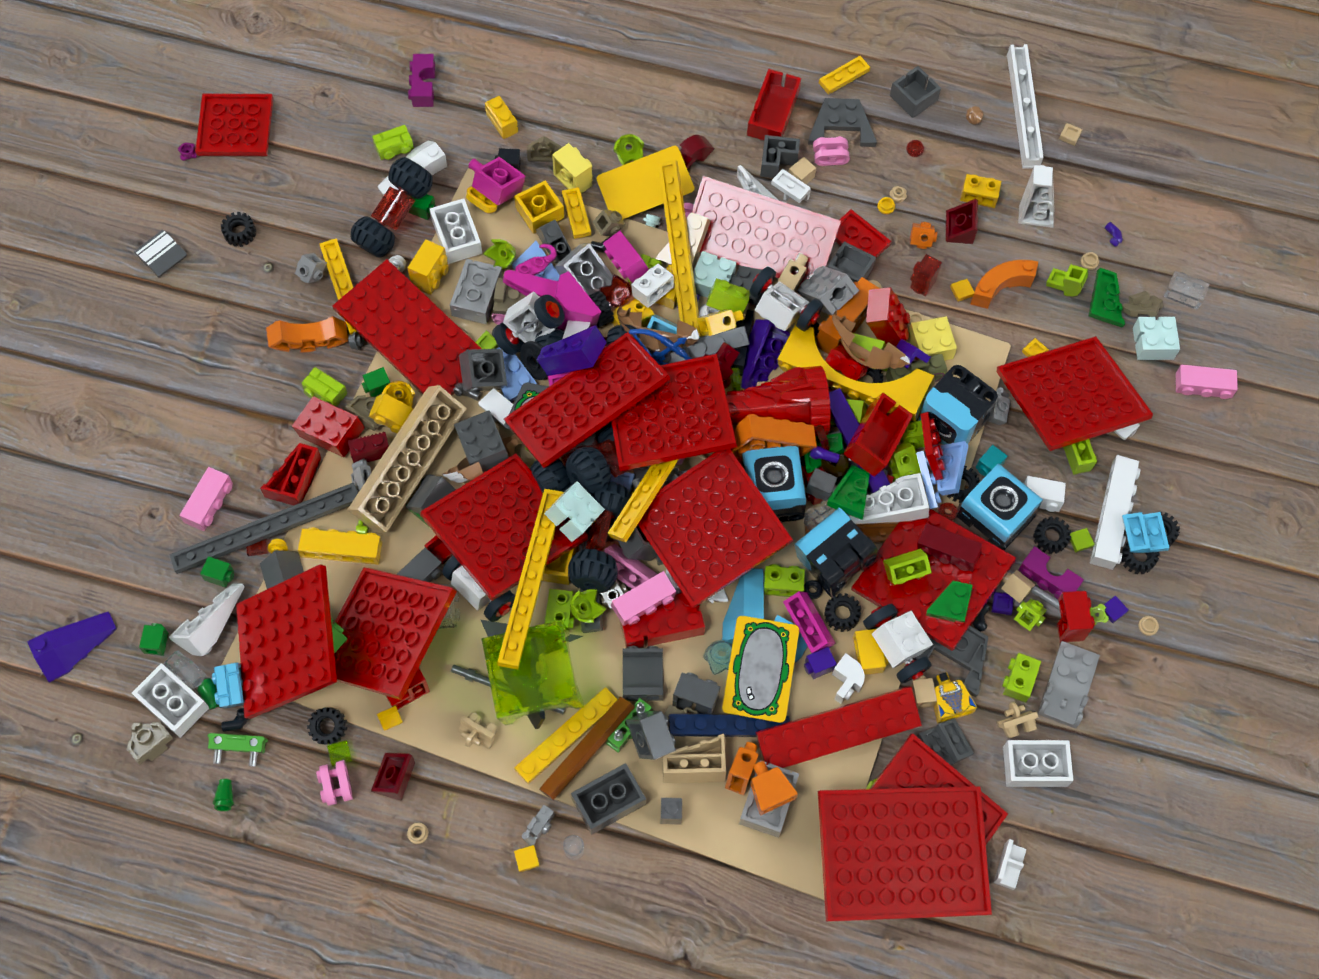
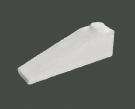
[378,141,447,201]
[169,584,245,656]

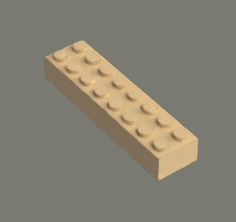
[347,385,467,533]

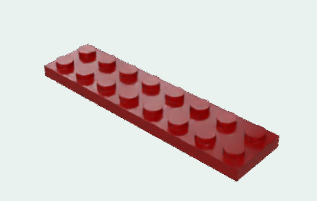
[756,686,922,768]

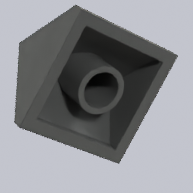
[406,476,456,515]
[260,550,304,589]

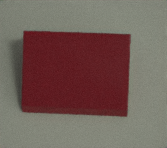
[946,199,978,244]
[371,753,415,801]

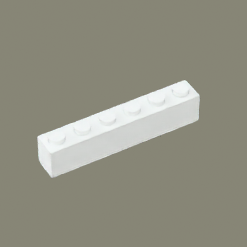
[1090,455,1141,570]

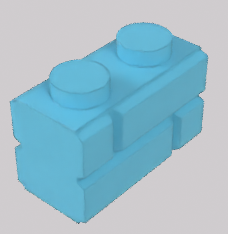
[212,663,245,709]

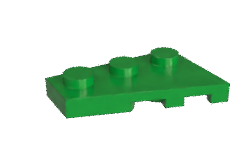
[1088,268,1125,328]
[827,465,870,520]

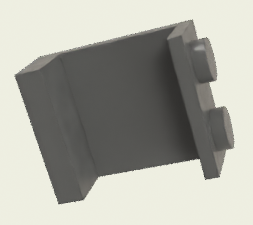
[623,646,663,701]

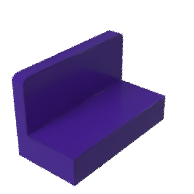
[896,339,931,368]

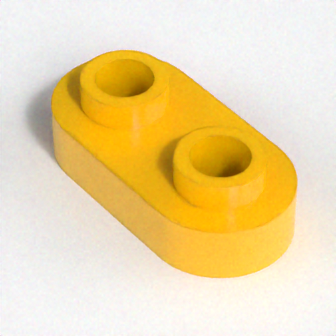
[466,186,498,213]

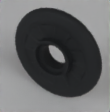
[520,341,548,380]

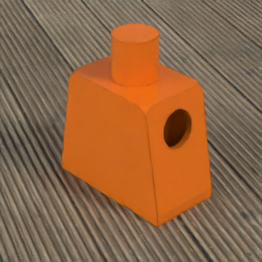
[725,742,759,796]
[750,761,798,816]

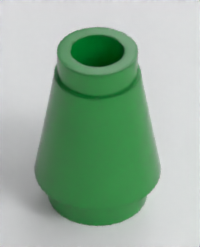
[196,678,219,710]
[213,779,234,811]

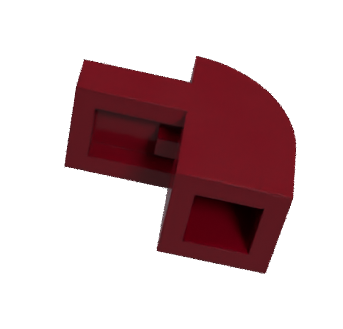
[679,135,715,170]
[704,342,739,381]

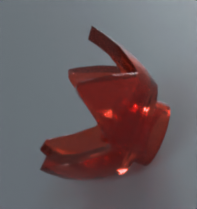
[599,274,632,307]

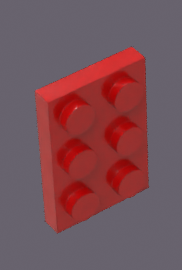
[835,209,891,258]
[921,412,945,480]

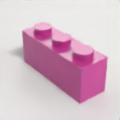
[603,231,649,283]
[783,591,836,653]

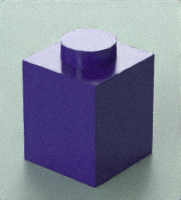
[804,647,837,679]

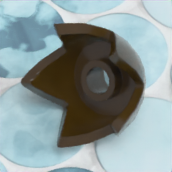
[821,453,852,477]

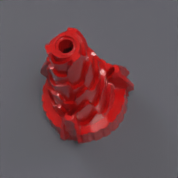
[726,366,831,437]

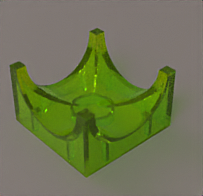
[481,620,584,726]

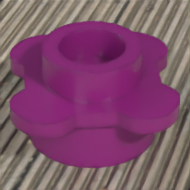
[178,142,197,161]

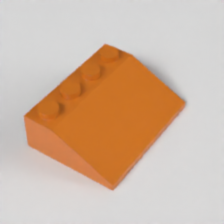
[730,414,817,463]

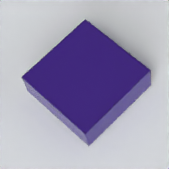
[991,592,1014,615]
[1104,595,1129,623]

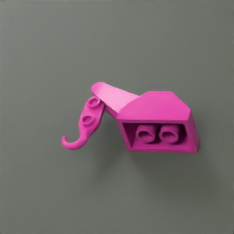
[503,244,601,331]

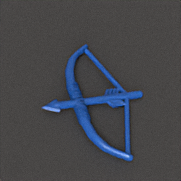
[629,329,692,365]

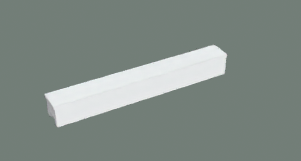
[1007,44,1044,169]

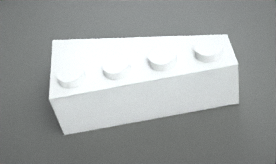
[1018,165,1054,228]

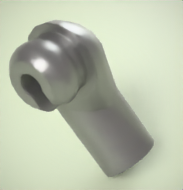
[453,383,482,401]

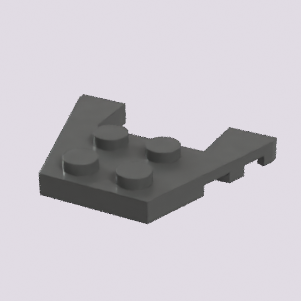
[808,98,877,147]
[913,626,988,697]

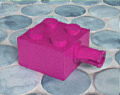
[468,157,525,206]

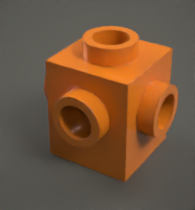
[910,222,937,249]

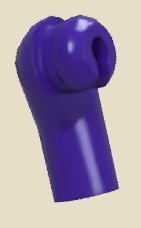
[1104,222,1123,247]
[810,446,840,463]

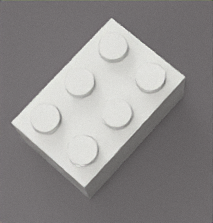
[430,199,482,264]
[132,663,209,738]
[1003,740,1073,787]

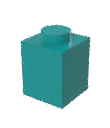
[975,444,1007,476]

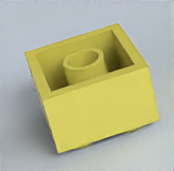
[552,143,593,194]
[908,316,957,360]

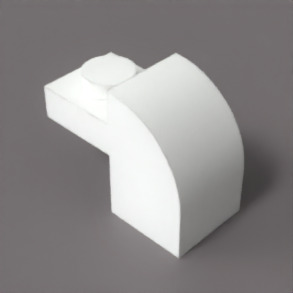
[832,653,865,704]

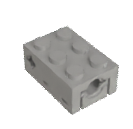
[450,259,503,324]
[797,266,859,316]
[739,760,799,838]

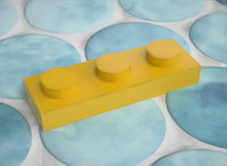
[819,56,870,95]
[562,187,591,239]

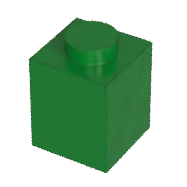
[407,194,436,220]
[361,367,390,397]
[200,556,234,588]
[139,623,169,656]

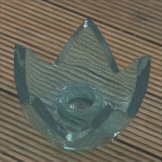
[703,640,733,675]

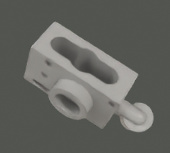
[988,387,1010,425]
[351,459,371,493]
[522,805,554,846]

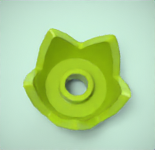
[613,134,644,165]
[483,239,516,270]
[570,589,606,623]

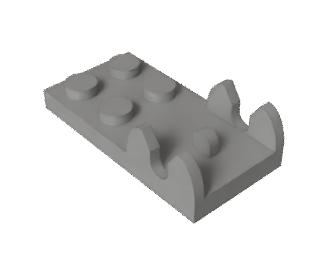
[1037,641,1100,729]

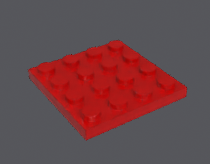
[195,93,273,156]

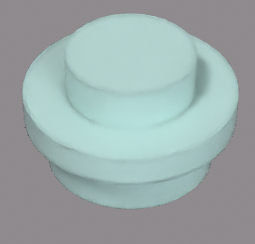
[643,213,661,228]

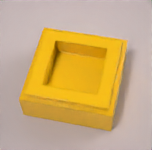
[950,279,974,302]
[1022,338,1049,357]
[377,706,403,731]
[514,845,540,872]

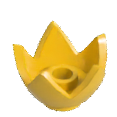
[382,381,415,407]

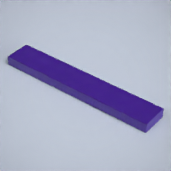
[829,388,890,494]

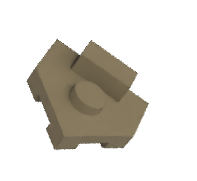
[527,136,562,162]
[493,278,526,315]
[1122,291,1163,317]
[345,395,380,431]
[127,722,173,765]

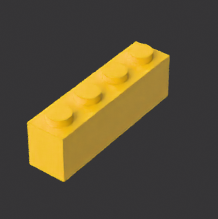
[298,527,382,565]

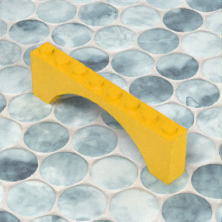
[777,322,935,421]

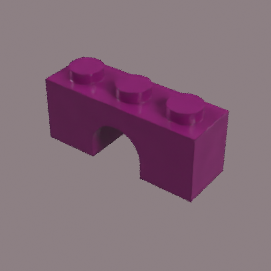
[408,54,435,107]
[1018,546,1084,599]

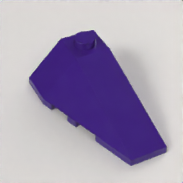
[741,319,791,390]
[27,611,117,683]

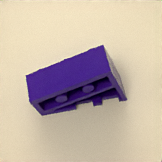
[537,325,607,376]

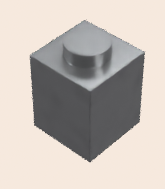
[805,468,837,501]
[660,798,682,825]

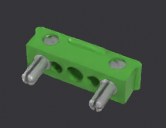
[606,698,653,753]
[207,733,268,767]

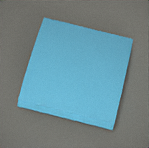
[1122,512,1169,553]

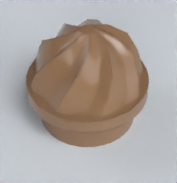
[966,106,984,125]

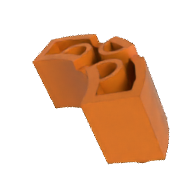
[970,260,1038,309]
[266,316,348,352]

